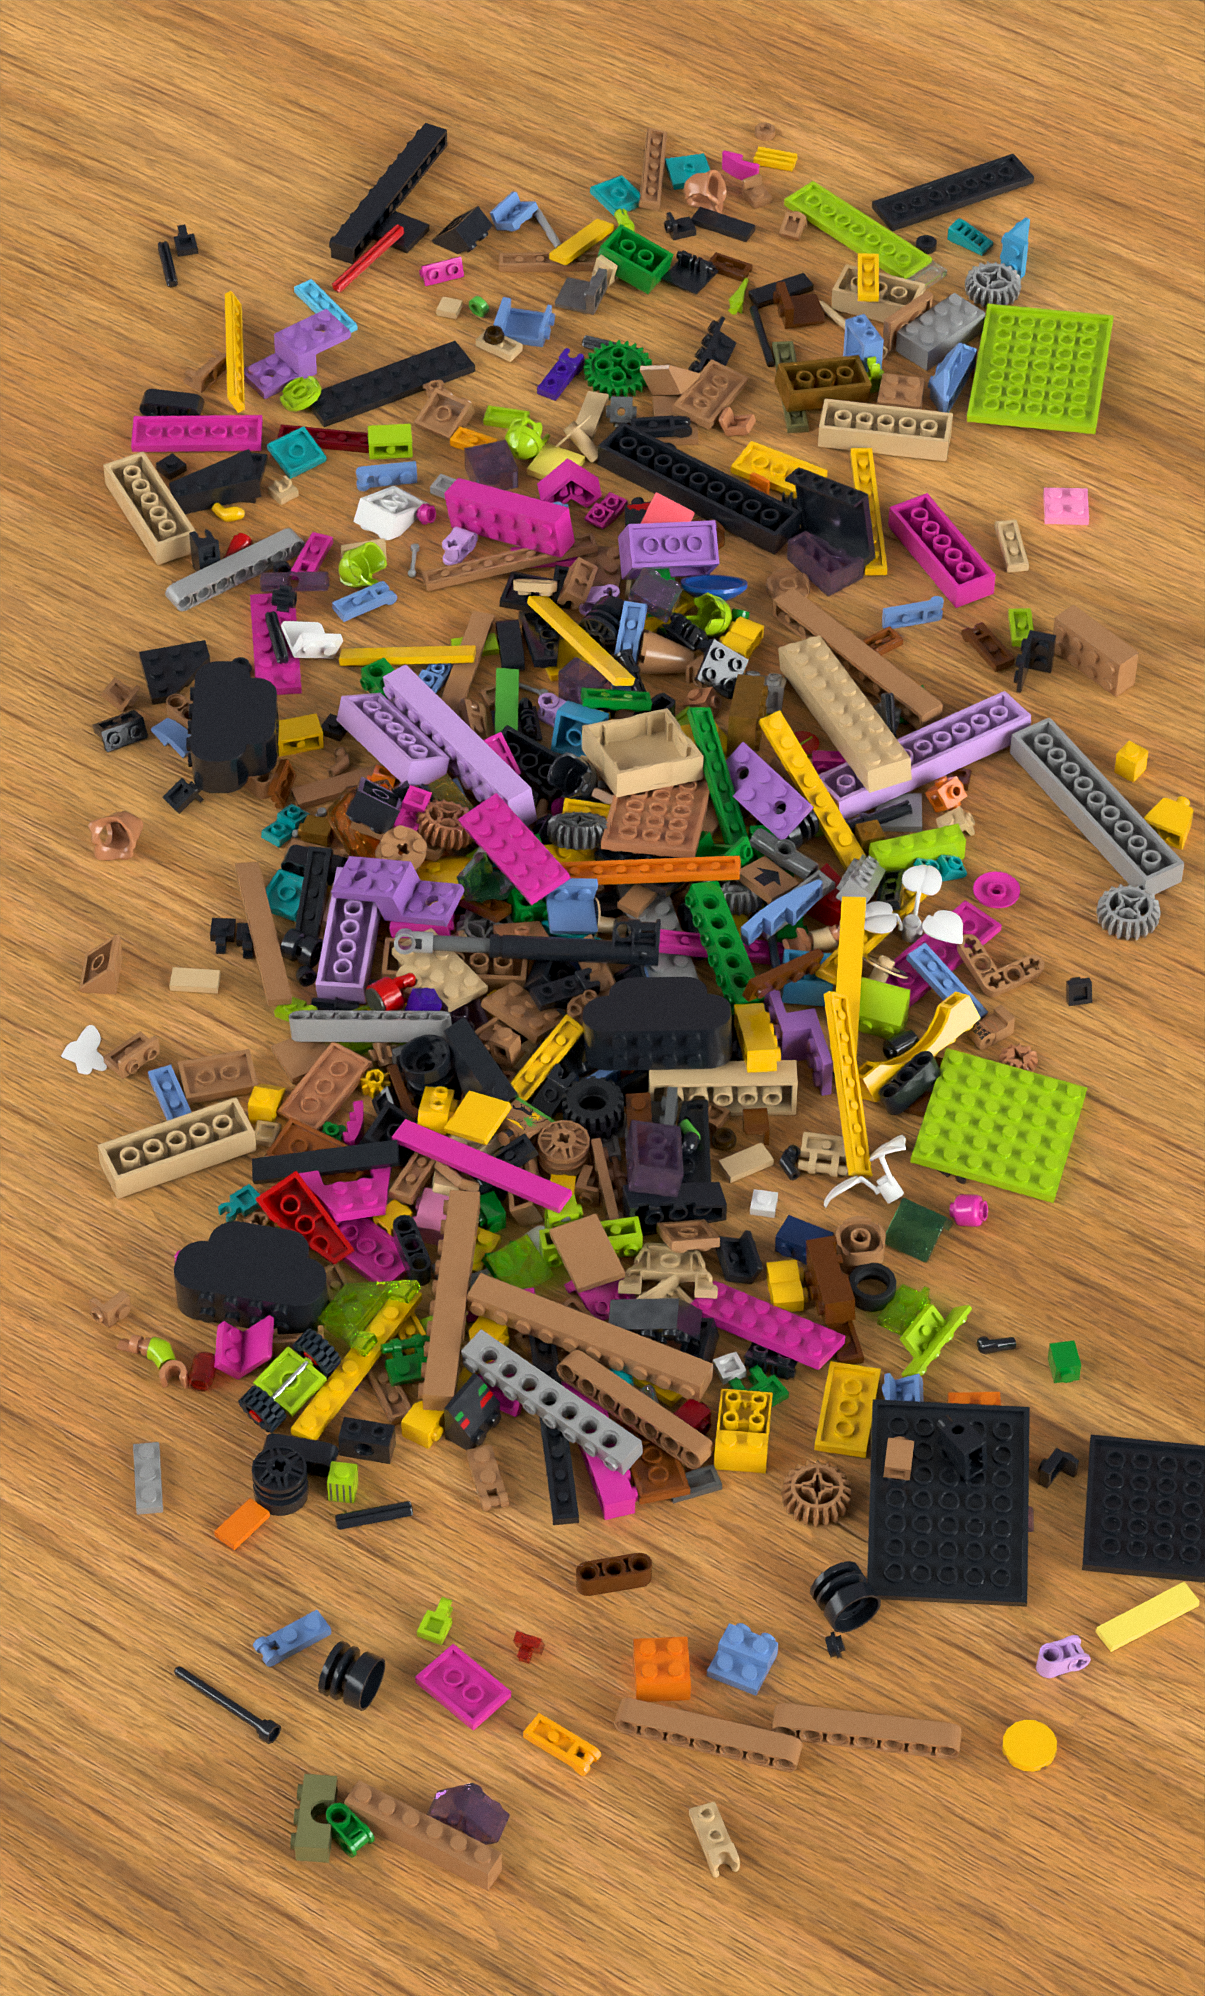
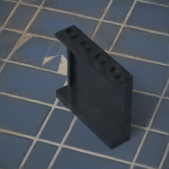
[785,467,876,569]

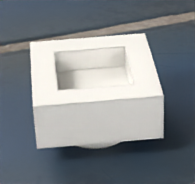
[750,1189,778,1218]
[713,1352,747,1384]

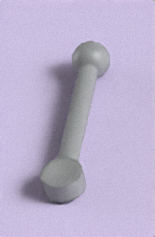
[408,544,419,578]
[519,683,548,696]
[292,807,326,838]

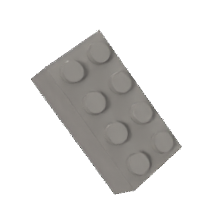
[896,293,985,371]

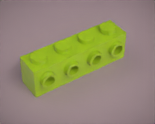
[869,824,966,872]
[539,1216,643,1268]

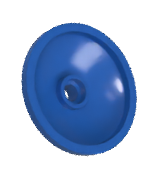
[681,575,748,601]

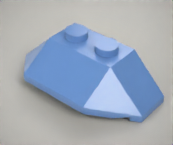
[928,343,977,413]

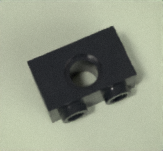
[338,1417,396,1464]

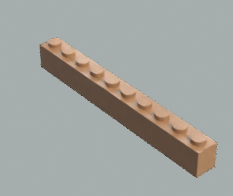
[773,588,943,730]
[418,1190,480,1411]
[467,1273,713,1402]

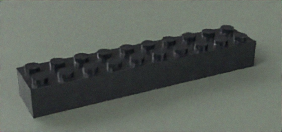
[598,422,801,555]

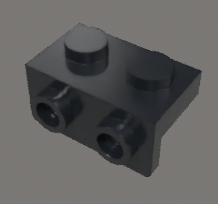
[715,1230,763,1284]

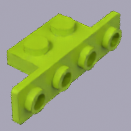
[899,1304,972,1378]

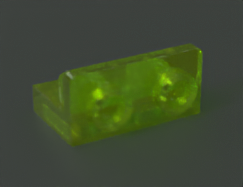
[877,1284,931,1336]

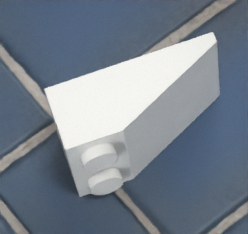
[353,486,429,540]

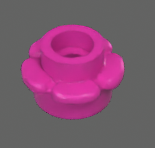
[417,503,436,525]

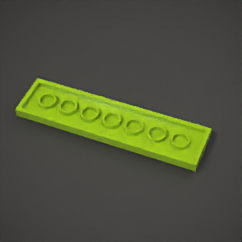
[784,181,932,280]

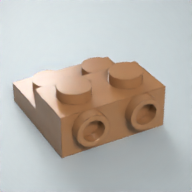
[414,388,475,441]

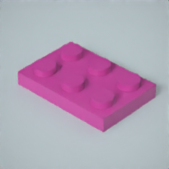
[415,1644,511,1731]

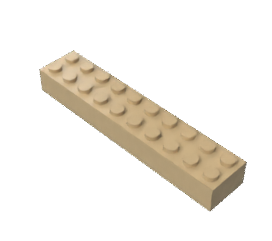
[778,635,912,793]

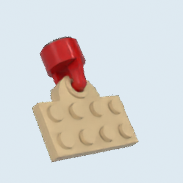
[365,928,488,1013]

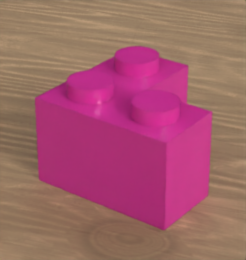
[537,458,602,508]

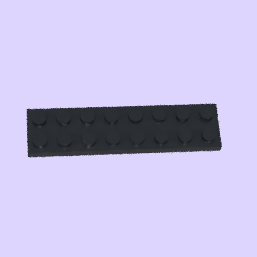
[872,153,1034,231]
[309,341,475,427]

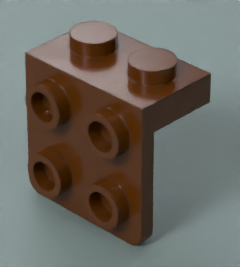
[773,281,825,329]

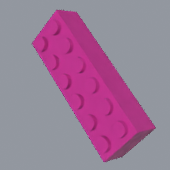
[444,478,575,558]
[888,493,996,608]

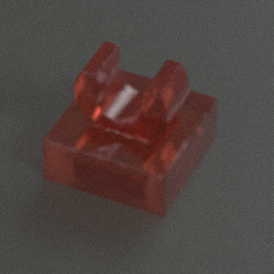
[513,1631,545,1664]

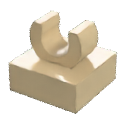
[268,475,299,505]

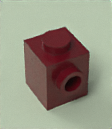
[674,1399,712,1435]

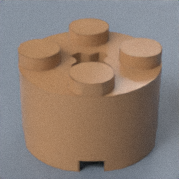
[375,825,427,872]
[835,1216,886,1274]

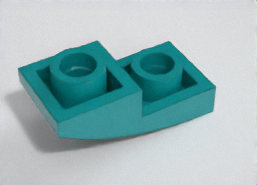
[261,804,310,848]
[913,854,967,882]

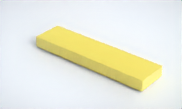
[1096,1582,1199,1652]

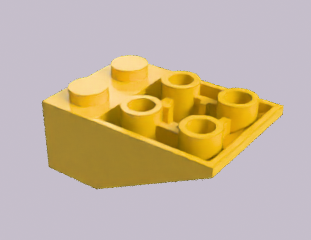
[714,1388,773,1474]

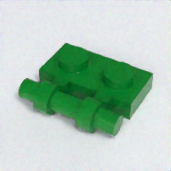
[381,1333,430,1387]

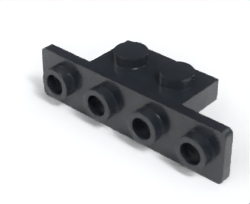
[688,316,736,373]

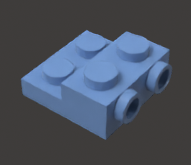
[707,1623,778,1696]

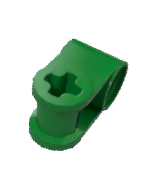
[326,1803,375,1858]

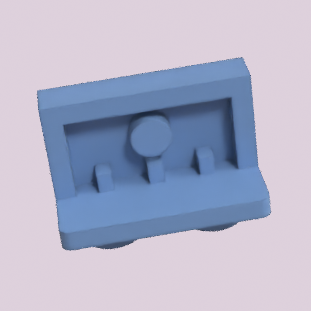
[490,192,538,232]
[882,1373,924,1402]

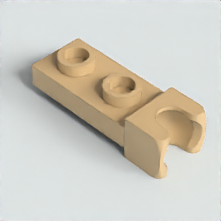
[689,1802,740,1878]

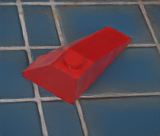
[255,1171,355,1265]

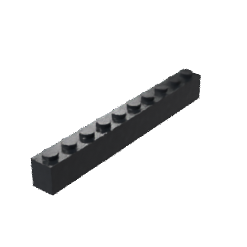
[329,123,447,264]

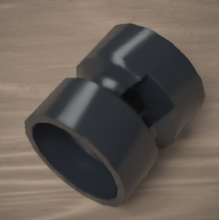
[280,928,323,968]

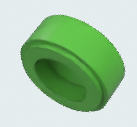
[469,296,489,317]

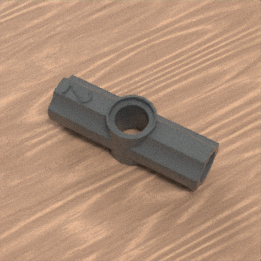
[749,828,819,880]

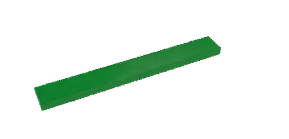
[687,707,755,868]

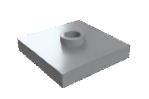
[875,793,922,832]

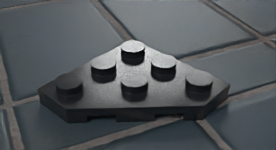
[139,640,210,705]

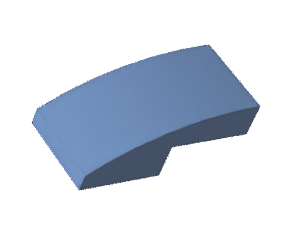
[418,663,453,693]
[151,718,191,758]

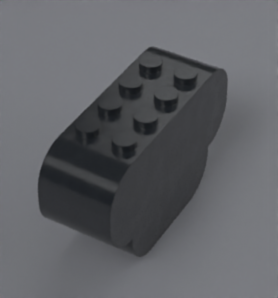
[186,661,279,793]
[583,977,733,1071]
[174,1221,329,1335]

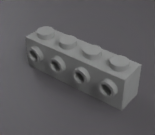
[836,854,886,904]

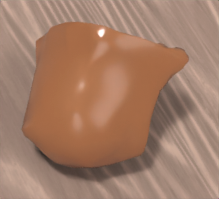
[684,170,727,214]
[88,811,143,861]

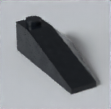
[444,1017,521,1104]

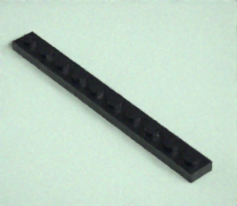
[528,1334,579,1525]

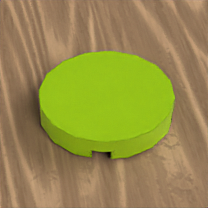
[280,376,321,411]

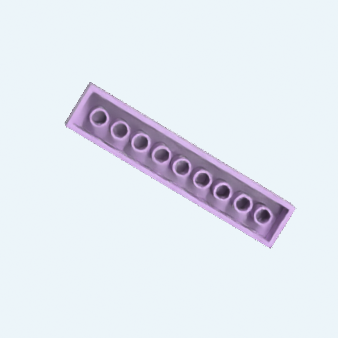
[383,664,537,826]
[819,691,1031,820]

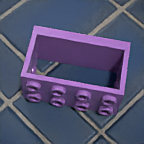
[618,520,719,580]

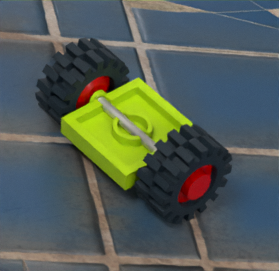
[238,1329,341,1433]

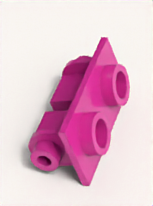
[419,256,464,286]

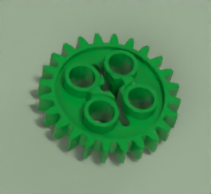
[584,340,652,399]

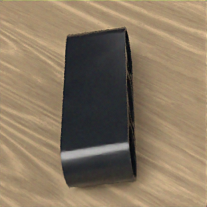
[139,389,205,416]
[496,619,525,672]
[281,845,348,886]
[879,1051,941,1115]
[393,1215,431,1286]
[262,1433,339,1477]

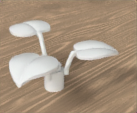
[864,865,963,944]
[824,1134,906,1208]

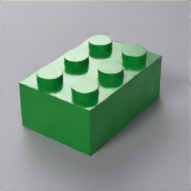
[597,224,674,294]

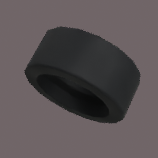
[849,1263,897,1312]

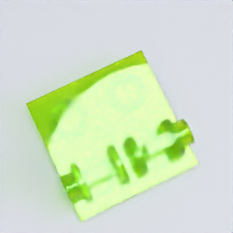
[486,1234,555,1289]

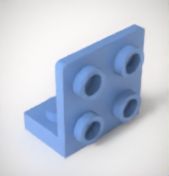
[545,878,598,934]

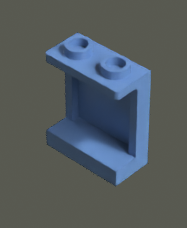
[493,297,555,347]

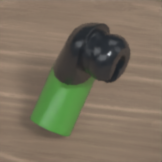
[678,1119,700,1154]

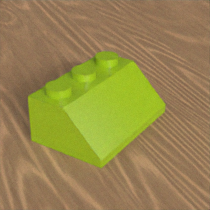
[835,977,910,1039]

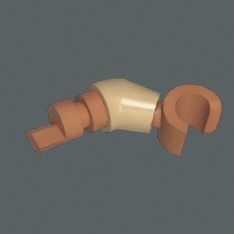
[782,922,840,951]

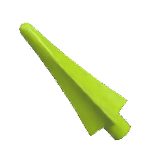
[728,278,749,315]

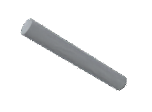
[533,207,562,248]

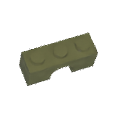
[290,1774,338,1863]

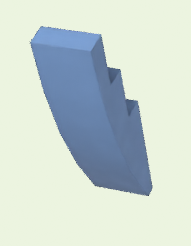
[741,879,823,947]

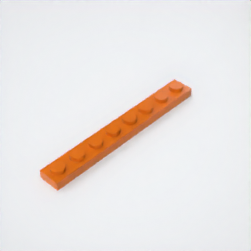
[559,856,741,885]

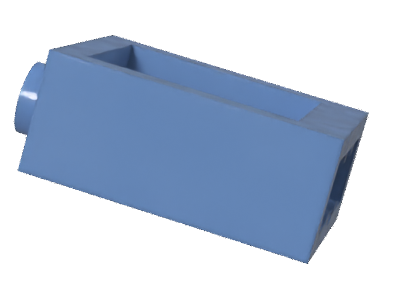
[843,314,884,372]

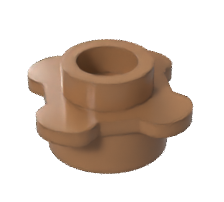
[423,380,447,398]

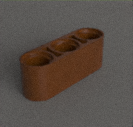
[576,1553,652,1596]

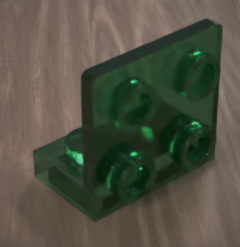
[456,852,515,902]
[885,1197,953,1263]

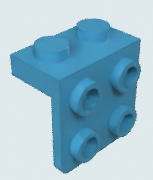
[1000,217,1030,279]

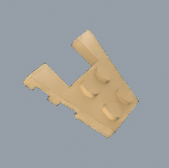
[618,1242,718,1299]

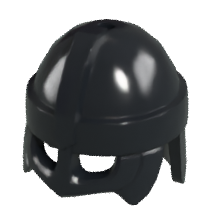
[547,753,599,800]

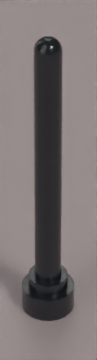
[174,1666,281,1744]

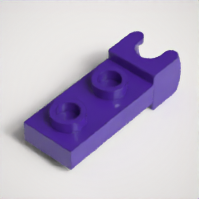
[537,348,585,401]

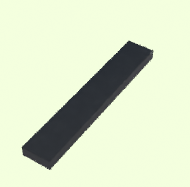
[252,1140,400,1184]

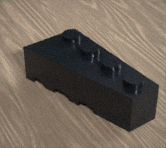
[169,449,261,514]
[501,725,563,811]
[622,1182,727,1236]

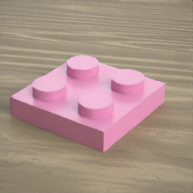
[1043,488,1089,525]

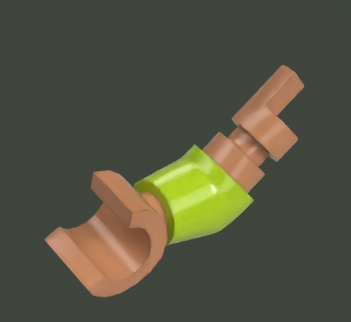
[117,1334,190,1389]

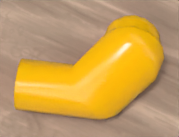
[212,503,245,522]

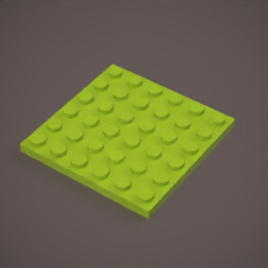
[910,1048,1087,1203]

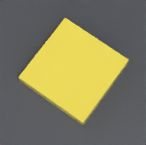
[527,443,585,480]

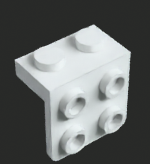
[281,621,343,659]

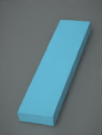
[294,279,357,333]

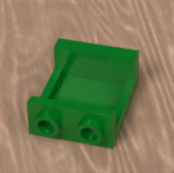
[695,831,754,881]

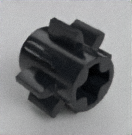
[271,585,297,613]

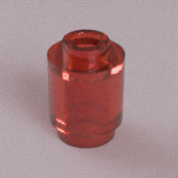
[188,1352,217,1391]

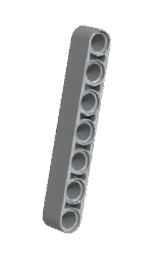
[165,528,305,611]
[289,1010,452,1042]

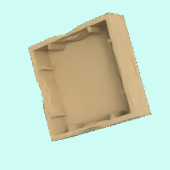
[582,708,703,797]

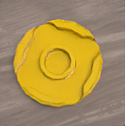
[1002,1720,1057,1772]

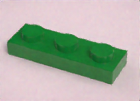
[581,688,652,712]

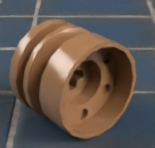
[538,1120,590,1182]

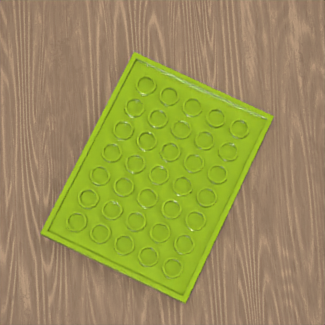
[967,304,1114,434]

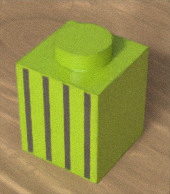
[327,1461,359,1503]

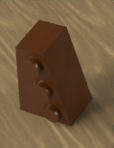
[804,1235,856,1325]

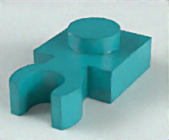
[218,1184,260,1222]

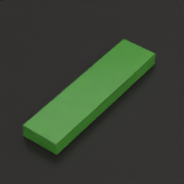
[494,668,519,735]

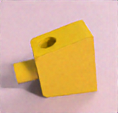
[1143,796,1194,850]

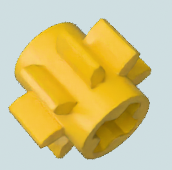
[360,1069,391,1100]

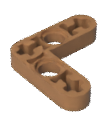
[957,934,1044,997]

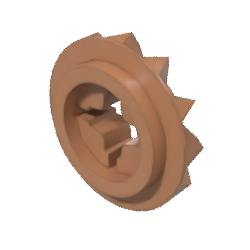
[999,1043,1038,1072]

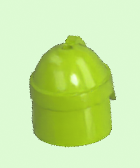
[505,416,550,460]
[339,542,387,588]
[684,592,732,638]

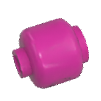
[949,1194,988,1227]

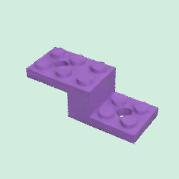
[244,309,351,399]
[726,742,814,840]
[331,856,465,927]
[763,990,833,1096]

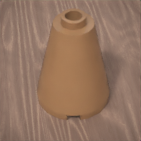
[637,629,698,674]

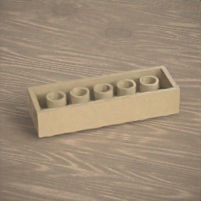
[818,399,953,461]
[103,451,196,565]
[648,1060,798,1117]
[98,1097,256,1199]

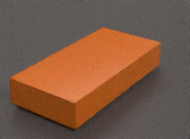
[214,1498,270,1550]

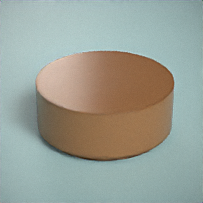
[755,122,775,141]

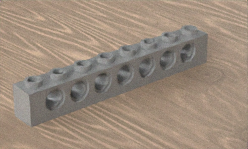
[461,1329,643,1475]

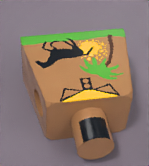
[496,1097,555,1147]

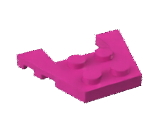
[299,1167,392,1222]

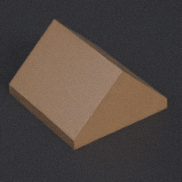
[640,365,700,396]
[79,934,123,995]

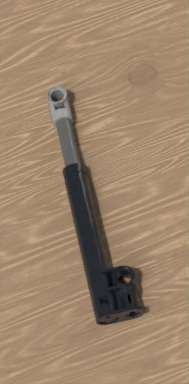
[394,916,661,966]

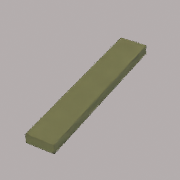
[772,341,809,433]

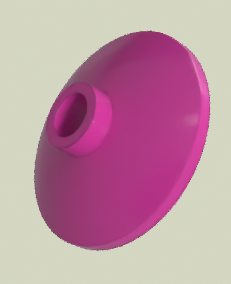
[973,871,1020,908]

